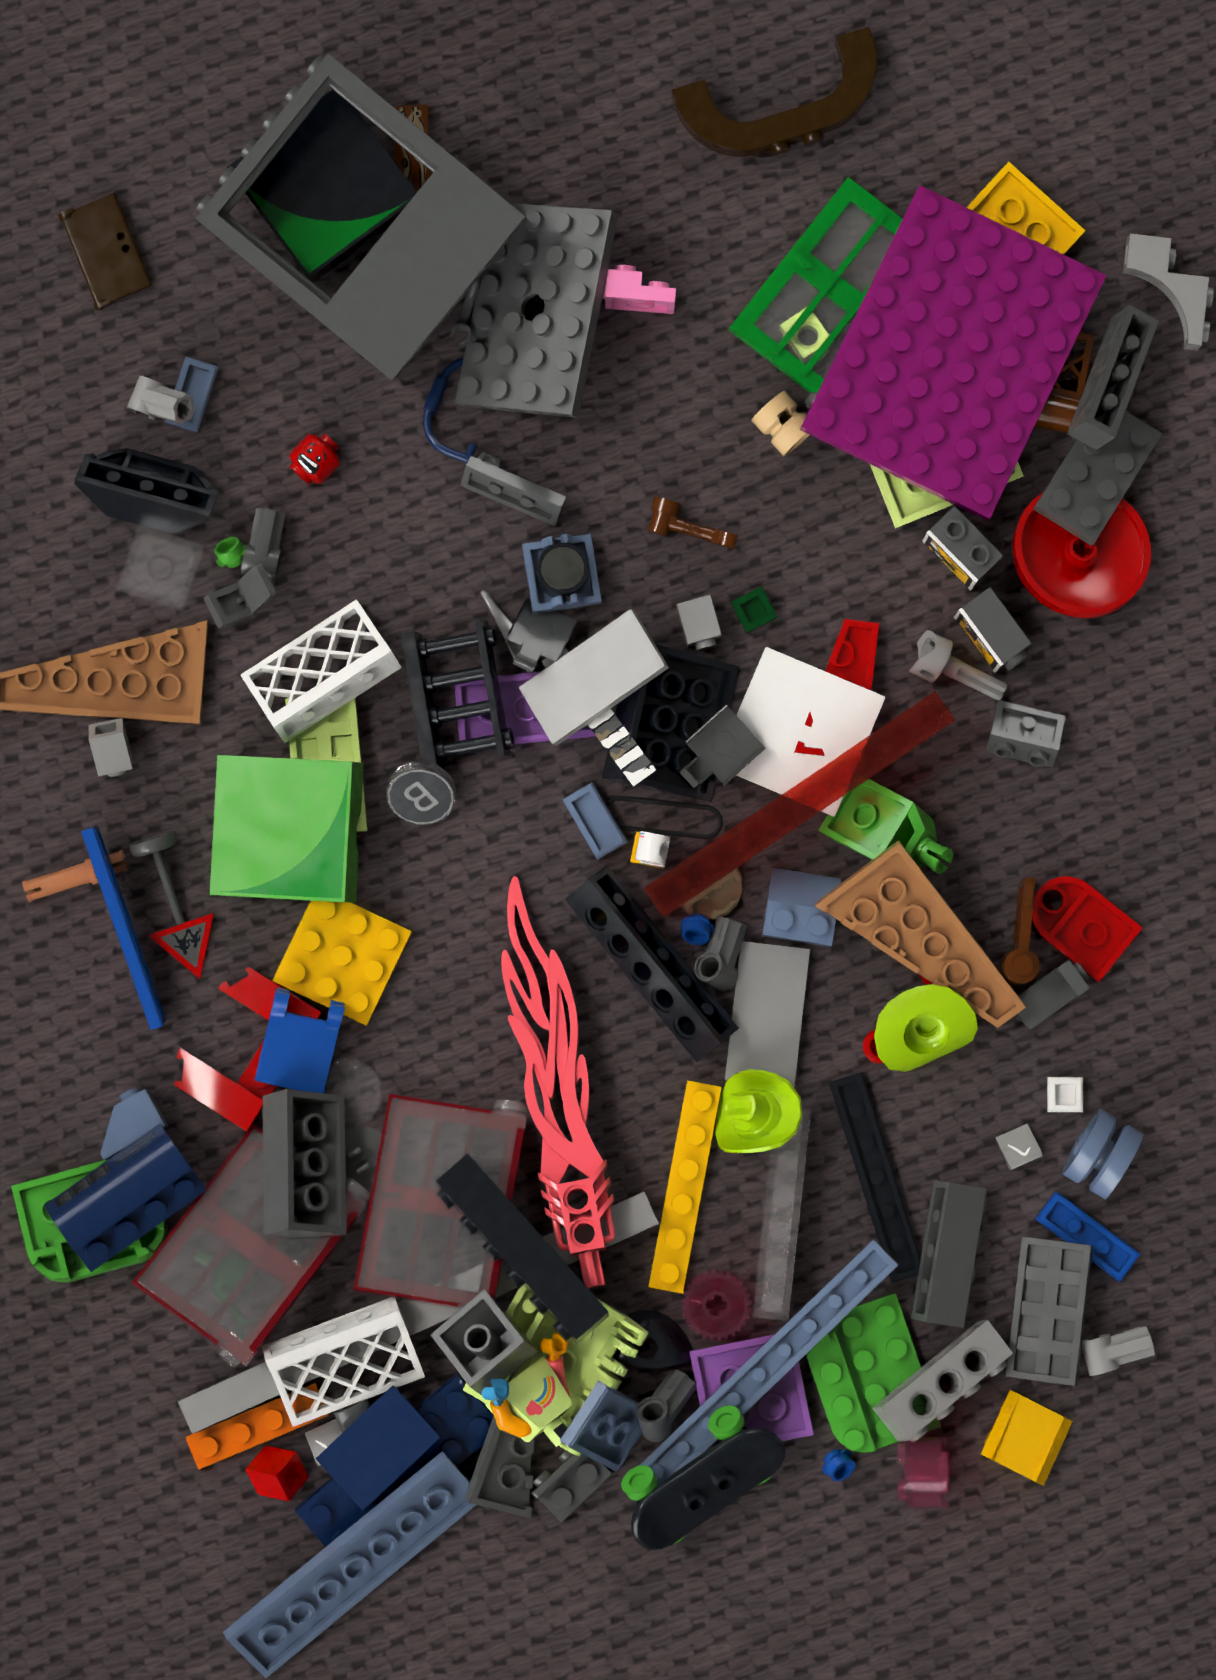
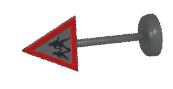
[128,830,214,979]

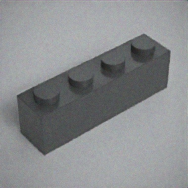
[1067,305,1159,450]
[911,1180,987,1328]

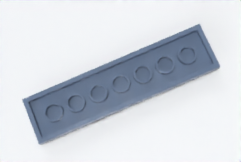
[223,1451,476,1678]

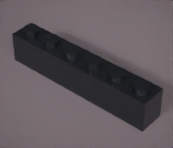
[436,1153,609,1345]

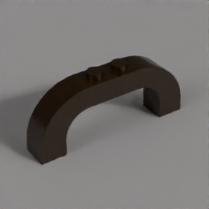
[672,27,877,157]

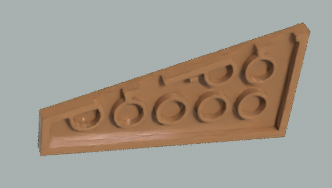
[0,620,209,725]
[815,840,1026,1028]

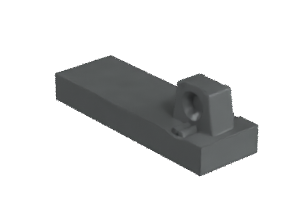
[460,452,566,526]

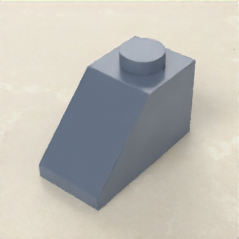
[100,1086,168,1160]

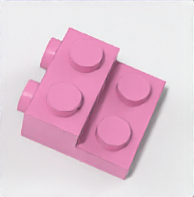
[602,265,676,314]

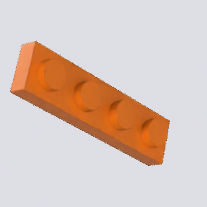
[185,1383,329,1470]

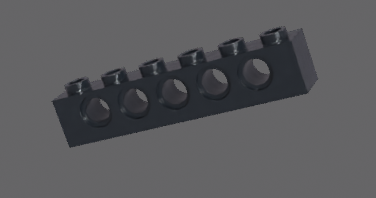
[565,865,739,1062]

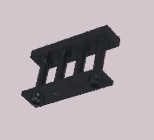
[401,618,515,772]

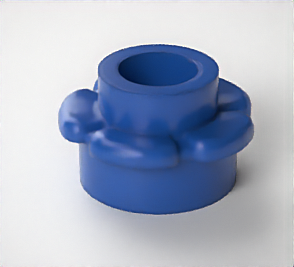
[680,913,714,945]
[822,1449,856,1482]

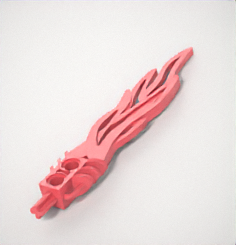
[501,876,615,1289]

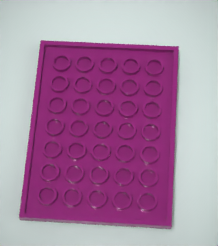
[800,185,1107,521]

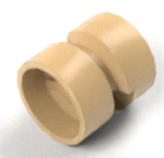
[751,390,810,457]

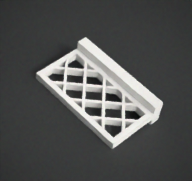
[241,599,402,743]
[262,1297,425,1427]

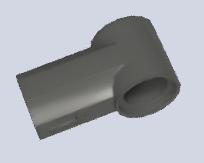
[241,508,286,581]
[694,917,747,991]
[637,1369,697,1442]

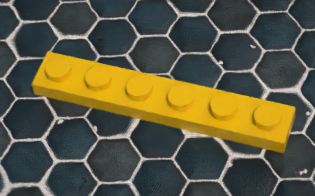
[648,1080,722,1294]

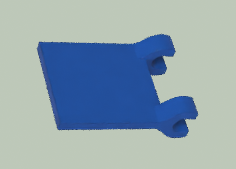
[254,987,345,1093]

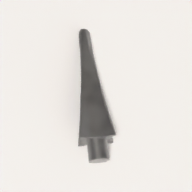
[480,590,539,673]

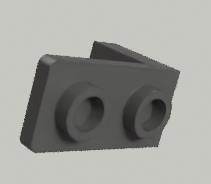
[203,563,276,629]
[1017,960,1089,1029]

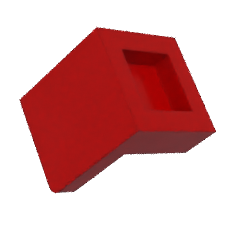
[245,1446,309,1501]

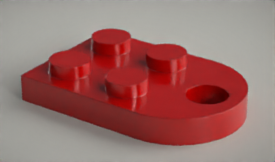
[1032,876,1142,983]

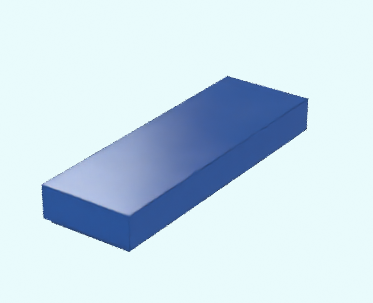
[1035,1191,1140,1282]

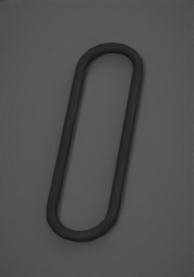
[606,796,723,839]

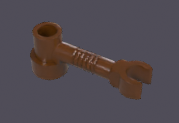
[648,496,738,549]

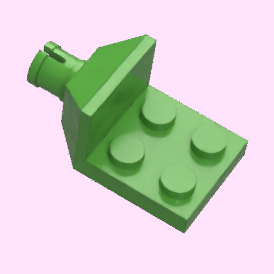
[818,771,953,874]

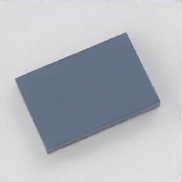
[560,1380,642,1472]

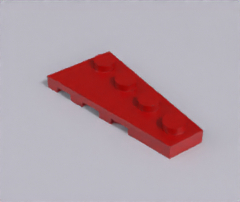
[794,619,879,762]

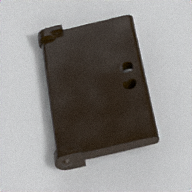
[58,193,152,311]

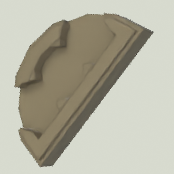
[679,866,742,920]

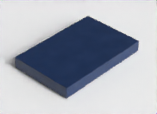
[315,1385,442,1511]

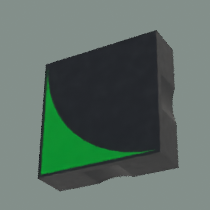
[226,89,417,283]

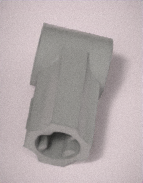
[126,376,195,425]
[1081,1326,1155,1376]

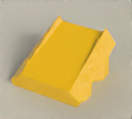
[981,1390,1073,1486]

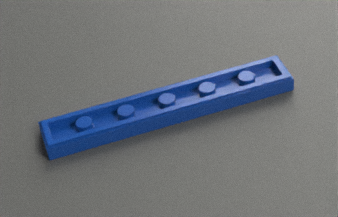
[81,825,166,1030]

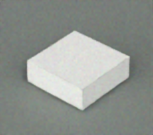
[1047,1077,1083,1112]

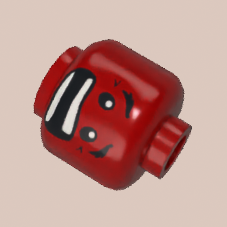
[289,433,341,485]

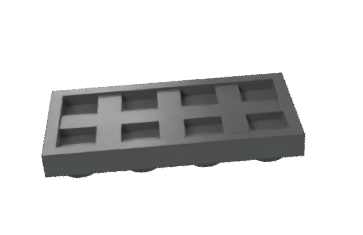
[1033,411,1162,546]
[1006,1237,1093,1386]

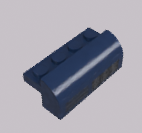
[44,1124,207,1272]

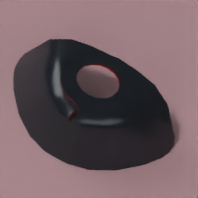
[613,1310,693,1368]

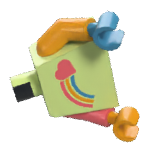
[481,1333,572,1447]

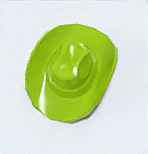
[874,984,978,1072]
[715,1069,803,1153]

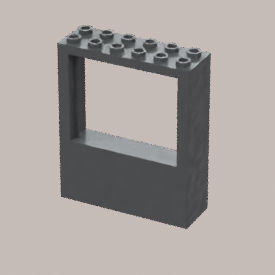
[195,53,527,381]

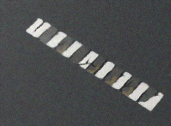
[539,647,656,787]

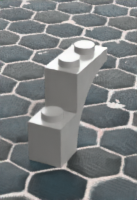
[1123,233,1214,351]

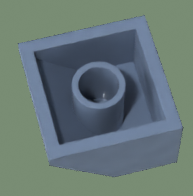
[762,868,841,947]

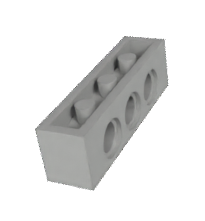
[872,1320,1013,1442]

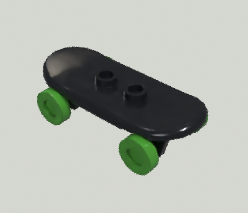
[621,1405,785,1550]

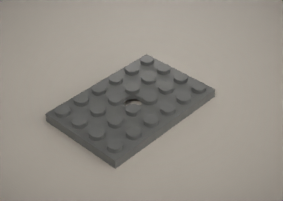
[455,203,619,418]

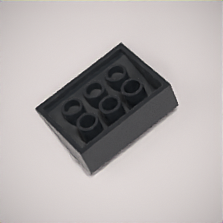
[602,644,739,802]

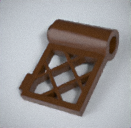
[1034,332,1095,433]
[999,877,1040,986]

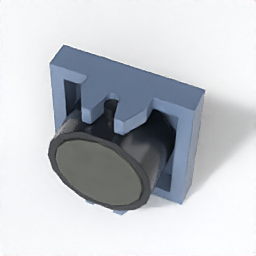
[522,534,602,614]

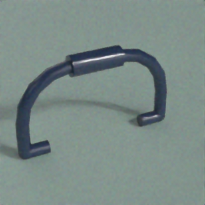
[423,358,477,463]

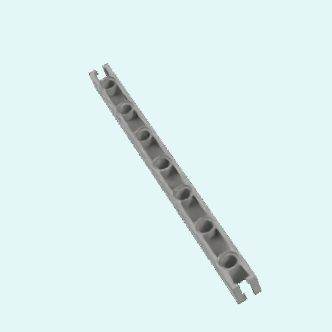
[178,1192,659,1434]

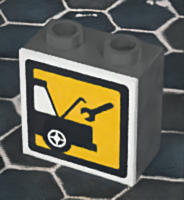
[922,506,1003,591]
[954,587,1032,673]

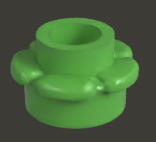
[214,537,246,568]

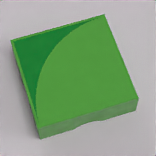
[210,755,364,903]

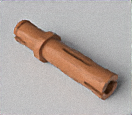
[22,850,129,902]

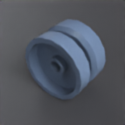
[1062,1109,1144,1199]

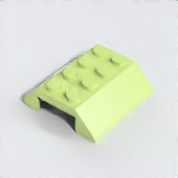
[463,1285,649,1456]

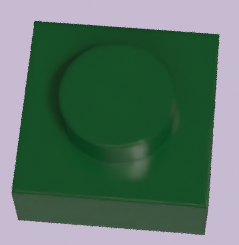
[730,586,777,634]

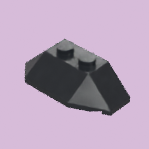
[74,448,219,534]

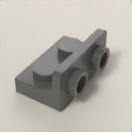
[985,700,1065,768]
[532,1450,612,1522]

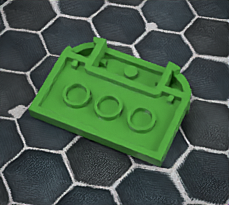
[11,1159,168,1283]
[806,1293,941,1453]

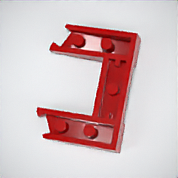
[174,967,323,1131]

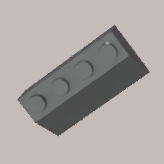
[263,1089,347,1238]

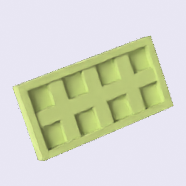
[285,698,368,832]

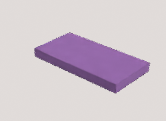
[454,672,597,744]

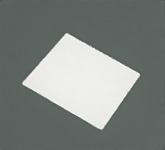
[736,647,885,816]

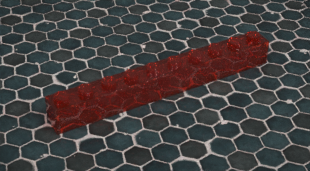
[644,691,955,917]

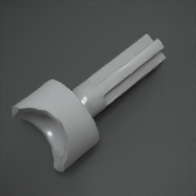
[909,630,1008,700]

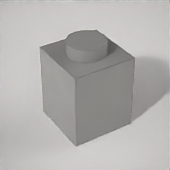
[676,595,722,651]
[88,718,133,777]

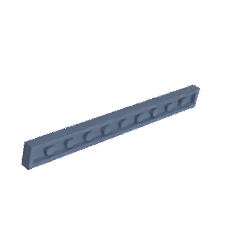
[620,1239,899,1486]

